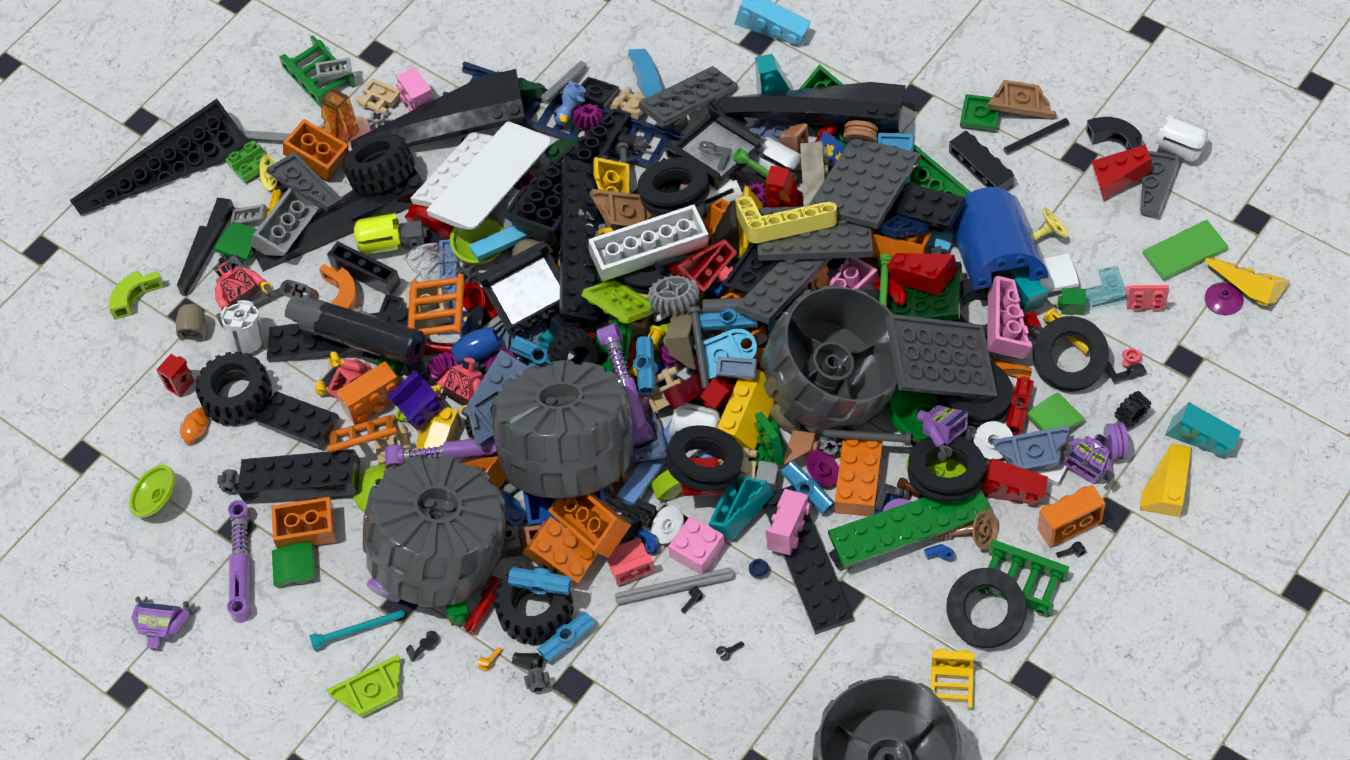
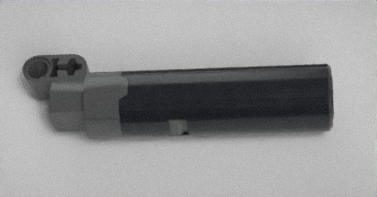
[280,280,426,365]

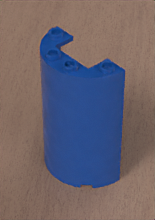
[951,187,1049,290]

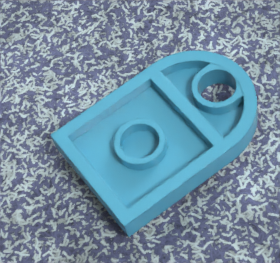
[694,329,757,381]

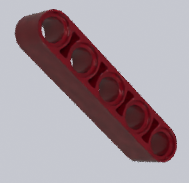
[663,372,711,410]

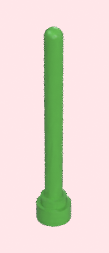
[732,148,803,199]
[878,254,893,307]

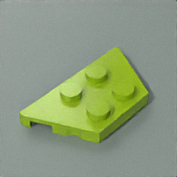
[327,655,401,718]

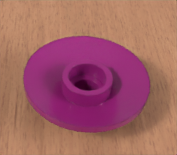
[1204,282,1244,316]
[806,450,839,486]

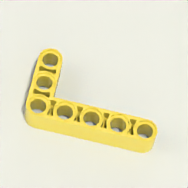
[736,196,837,243]

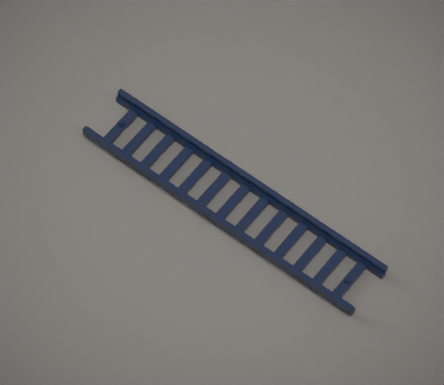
[443,61,684,168]

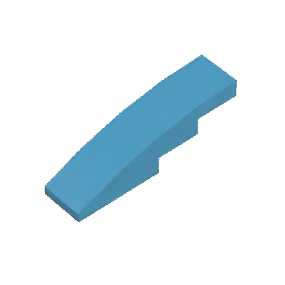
[628,49,662,99]

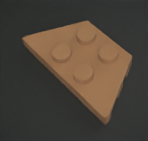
[987,80,1056,120]
[590,189,652,229]

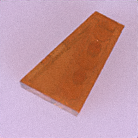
[321,88,360,144]

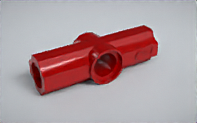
[1006,377,1034,435]

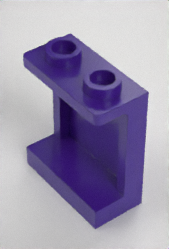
[387,370,446,431]

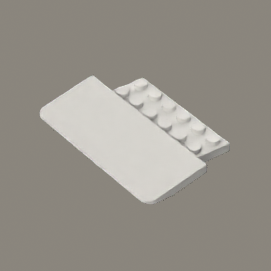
[411,121,551,230]

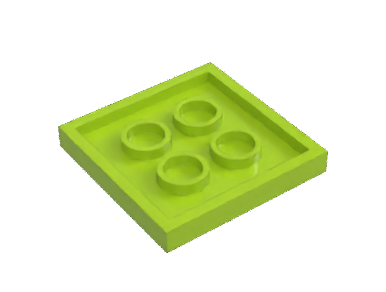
[582,279,655,324]

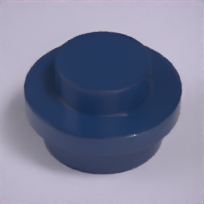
[749,559,769,578]

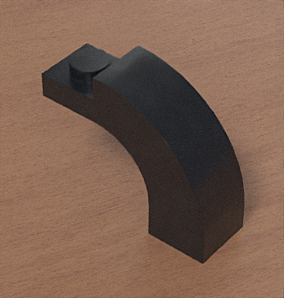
[1086,117,1142,150]

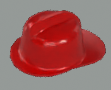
[463,282,494,313]

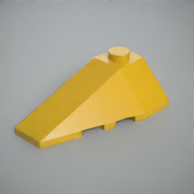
[594,157,629,193]
[1205,257,1290,306]
[1139,443,1191,517]

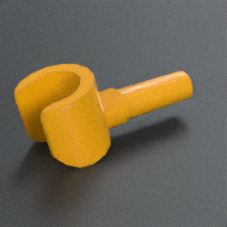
[478,647,502,671]

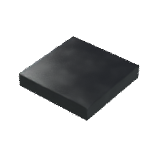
[581,77,619,109]

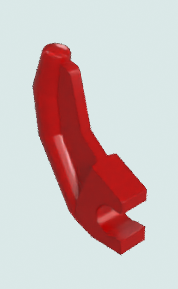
[874,278,907,306]

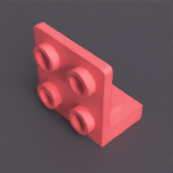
[1125,285,1169,311]
[605,538,655,586]

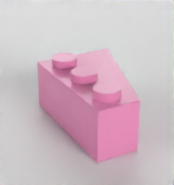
[766,489,811,556]

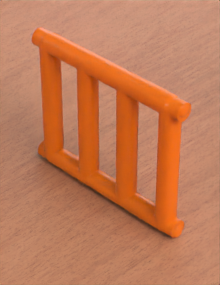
[408,274,464,336]
[327,414,398,453]

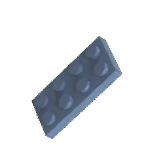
[462,350,528,419]

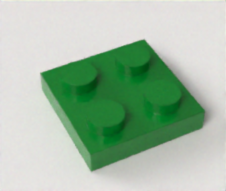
[960,94,1000,131]
[754,411,784,465]

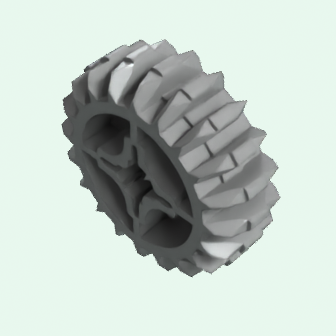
[648,275,700,317]

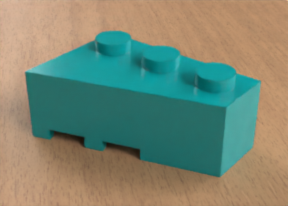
[755,54,793,94]
[998,266,1049,313]
[1165,402,1241,457]
[708,476,774,540]

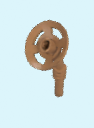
[918,509,998,550]

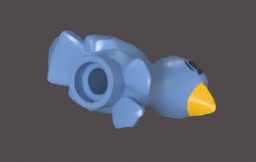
[554,80,585,126]

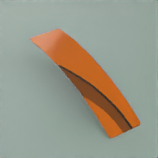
[991,358,1032,378]

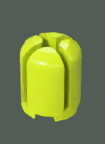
[354,213,403,255]

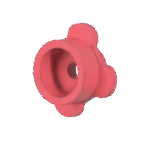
[716,266,733,283]
[1122,348,1142,367]

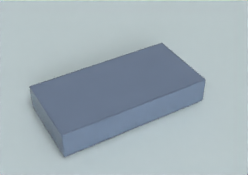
[716,356,757,380]

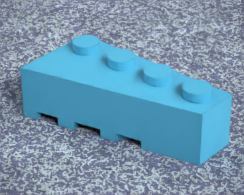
[734,0,811,46]

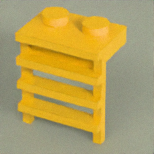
[931,649,974,709]

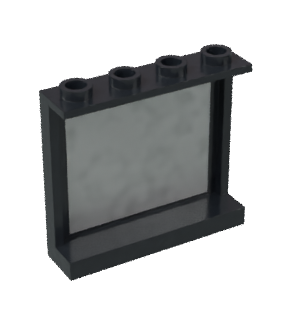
[664,106,764,190]
[477,241,560,337]

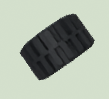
[547,327,600,365]

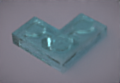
[1086,266,1127,308]

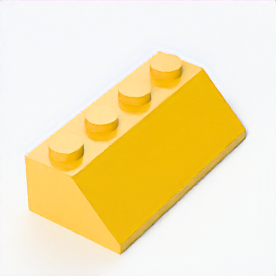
[717,370,776,450]

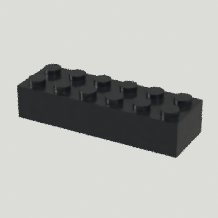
[238,449,361,504]

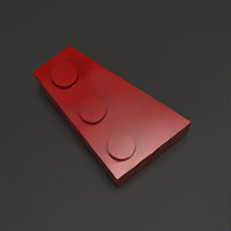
[1091,144,1153,202]
[765,165,804,208]
[669,239,737,293]
[886,253,958,296]
[980,458,1048,505]

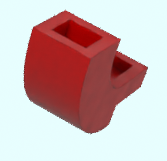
[404,204,455,239]

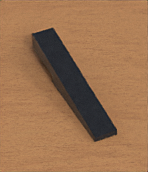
[177,197,235,296]

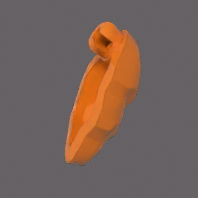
[180,407,210,445]

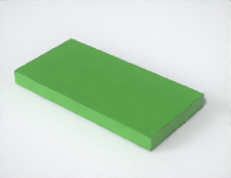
[1143,220,1228,281]

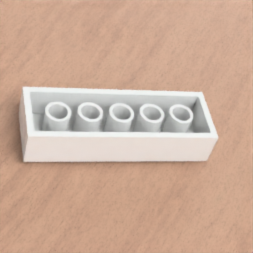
[588,205,709,282]

